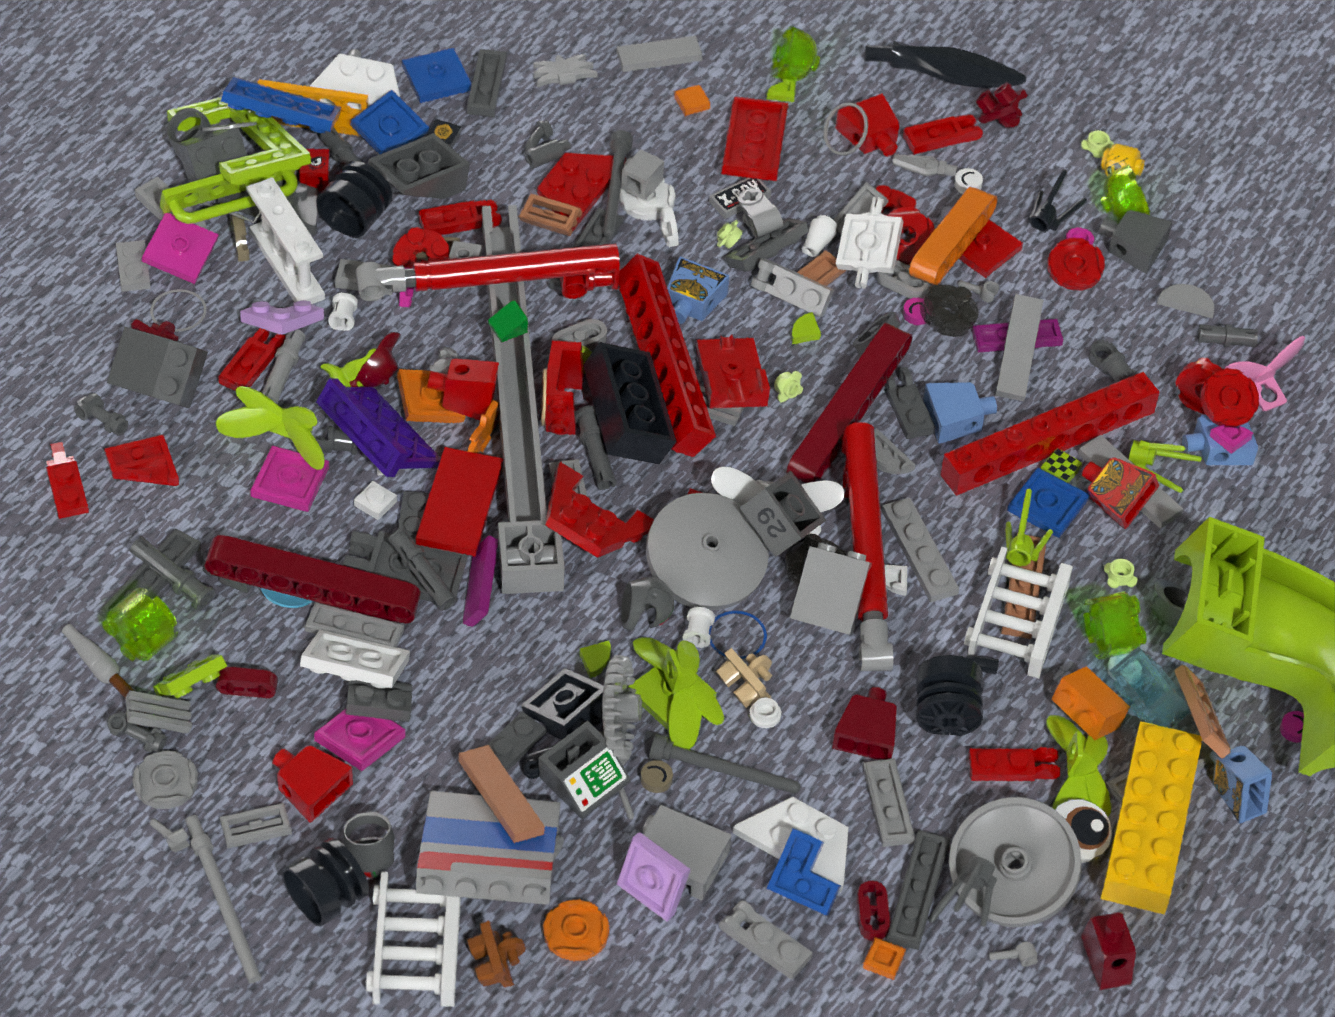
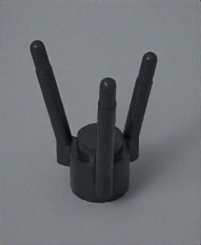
[1028,169,1087,233]

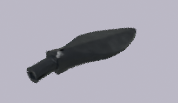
[865,40,1027,88]

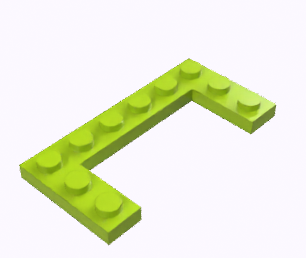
[167,97,311,184]

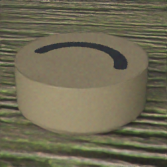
[640,760,673,793]

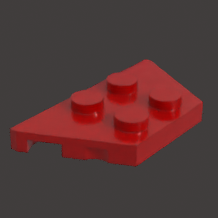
[537,153,626,231]

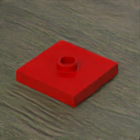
[959,219,1023,278]

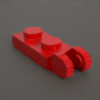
[903,114,983,155]
[419,199,502,235]
[218,328,286,391]
[969,747,1061,781]

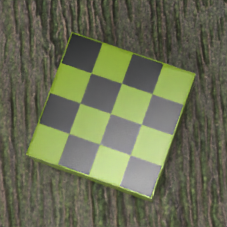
[1041,448,1082,483]

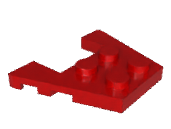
[545,462,654,558]

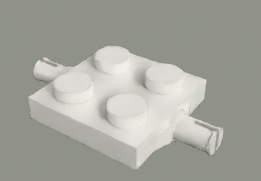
[836,197,903,289]

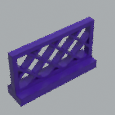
[316,378,441,477]

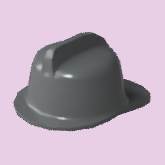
[1152,579,1189,629]

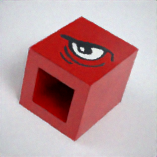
[300,149,330,192]

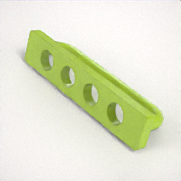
[160,170,298,224]

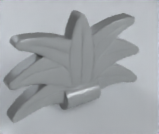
[533,54,598,87]

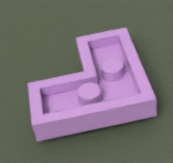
[240,300,324,335]

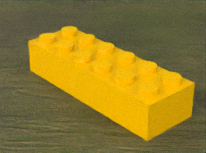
[1100,721,1202,915]

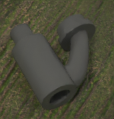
[525,120,571,169]

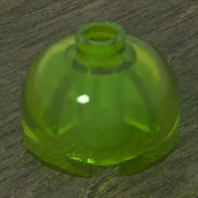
[772,26,820,82]
[1100,164,1150,221]

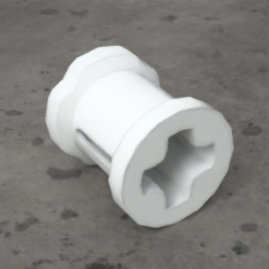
[328,293,358,331]
[683,607,715,648]

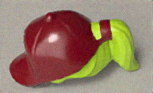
[320,332,401,387]

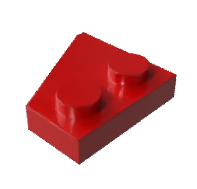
[104,434,179,486]

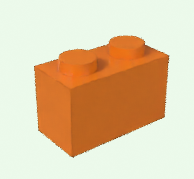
[1051,666,1130,740]

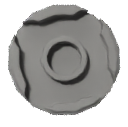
[133,751,198,809]

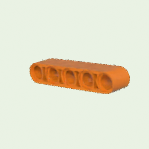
[909,187,997,285]

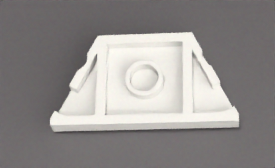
[301,54,401,110]
[733,797,848,893]

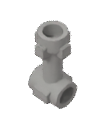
[430,347,459,374]

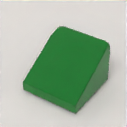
[488,300,528,343]

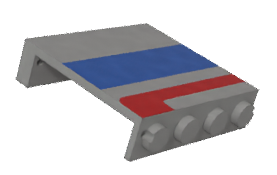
[416,791,560,905]

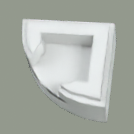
[660,207,679,247]
[885,564,907,596]

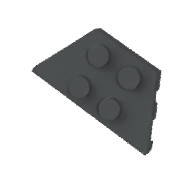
[218,180,319,235]

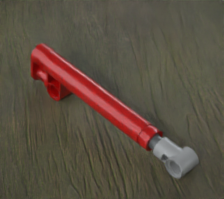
[356,243,620,301]
[842,422,893,671]

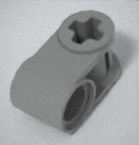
[738,188,783,238]

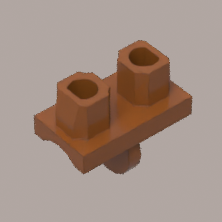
[467,920,526,988]

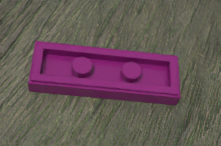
[972,319,1064,353]
[462,535,498,627]

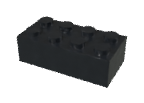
[583,342,677,464]

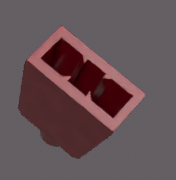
[832,687,897,760]
[1081,912,1136,990]

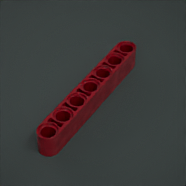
[786,323,913,483]
[204,535,421,624]

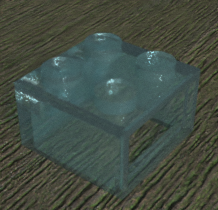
[1109,646,1191,728]

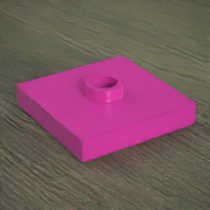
[141,213,219,284]
[251,446,329,512]
[314,709,406,771]

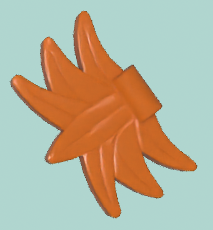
[467,400,499,454]

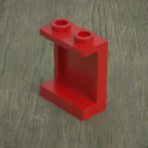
[545,340,584,435]

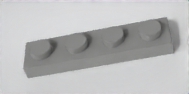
[882,498,959,603]

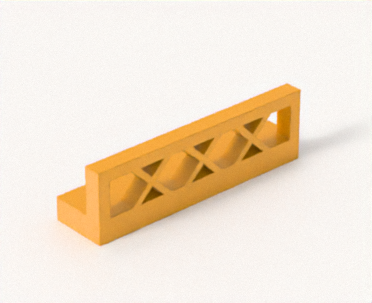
[258,79,369,136]

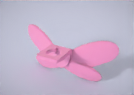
[1201,336,1305,411]

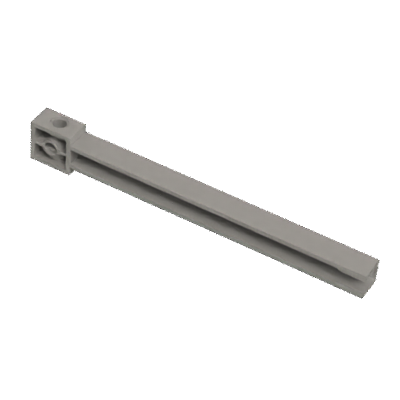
[482,205,565,594]

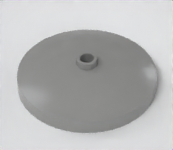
[646,493,769,611]
[949,797,1082,927]

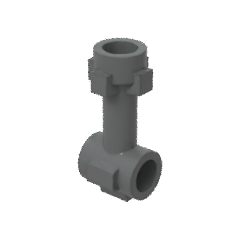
[74,393,128,436]
[107,711,167,753]

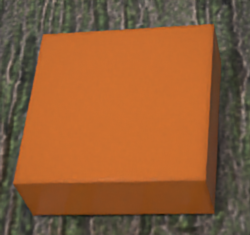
[674,85,711,116]
[863,937,906,980]

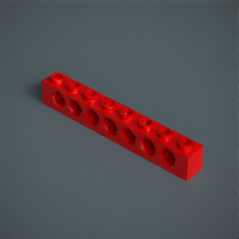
[618,253,716,457]
[940,372,1160,496]

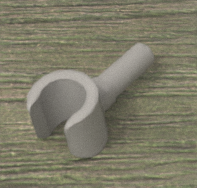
[958,280,999,302]
[150,819,190,852]
[989,941,1038,967]

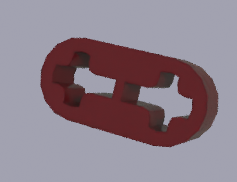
[216,667,278,698]
[857,880,890,941]

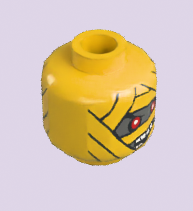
[1101,143,1145,183]

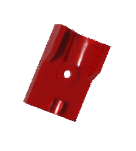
[695,334,770,409]

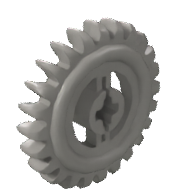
[602,655,642,761]

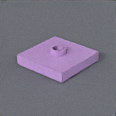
[617,832,691,921]

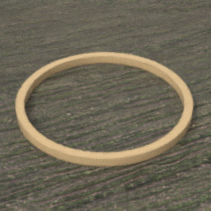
[541,368,547,426]

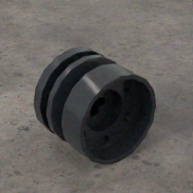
[316,161,393,238]
[916,655,983,736]
[282,837,369,927]

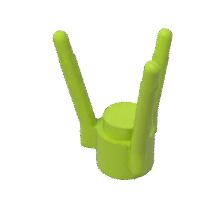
[1129,440,1202,493]
[1005,489,1053,566]

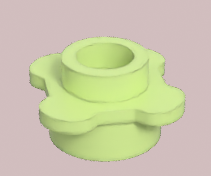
[1081,131,1114,158]
[717,220,743,249]
[774,371,803,403]
[1104,559,1137,588]

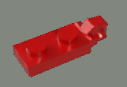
[46,442,89,519]

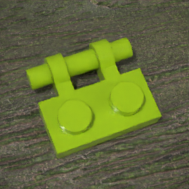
[153,654,227,698]

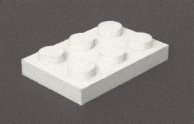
[300,629,410,688]

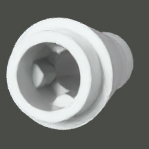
[802,215,837,258]

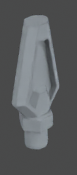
[893,154,958,177]

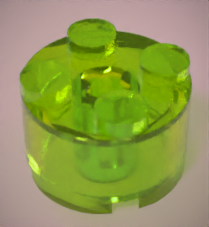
[102,588,178,662]
[1083,591,1147,660]

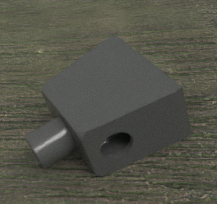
[1099,210,1172,274]

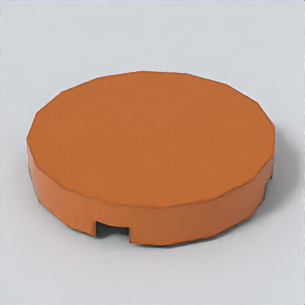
[543,899,610,961]

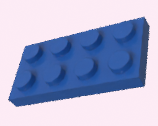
[221,77,341,133]

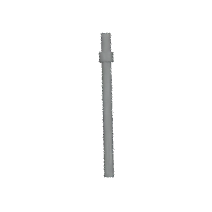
[186,815,261,984]

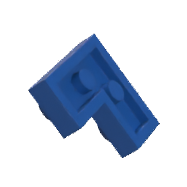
[766,828,841,916]

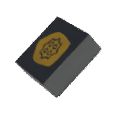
[425,119,461,148]

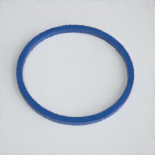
[709,611,767,659]

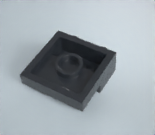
[521,668,604,740]

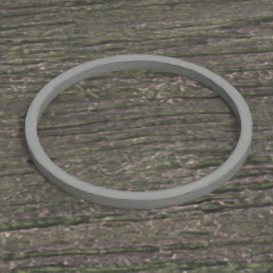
[824,103,868,155]
[202,122,257,131]
[150,289,207,332]

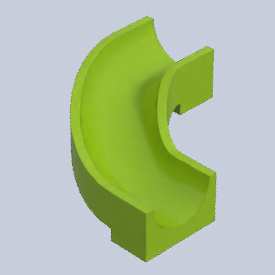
[1162,517,1335,776]

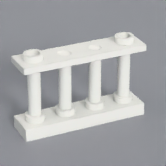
[246,177,325,304]
[964,547,1073,678]
[366,872,461,1007]

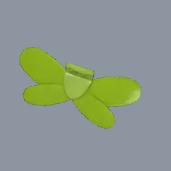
[216,386,324,470]
[633,637,724,750]
[1046,715,1111,817]

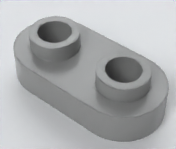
[876,260,930,299]
[552,319,607,351]

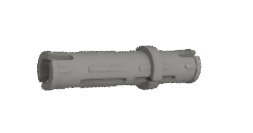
[262,329,305,405]

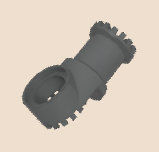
[1089,339,1138,383]
[297,426,358,455]

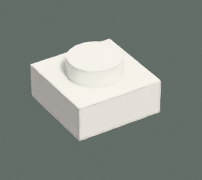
[354,481,397,520]

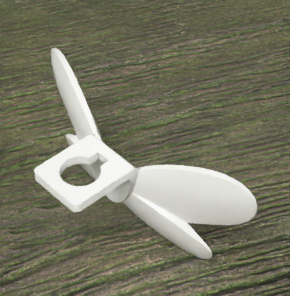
[711,467,844,537]

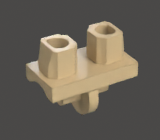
[716,648,772,708]

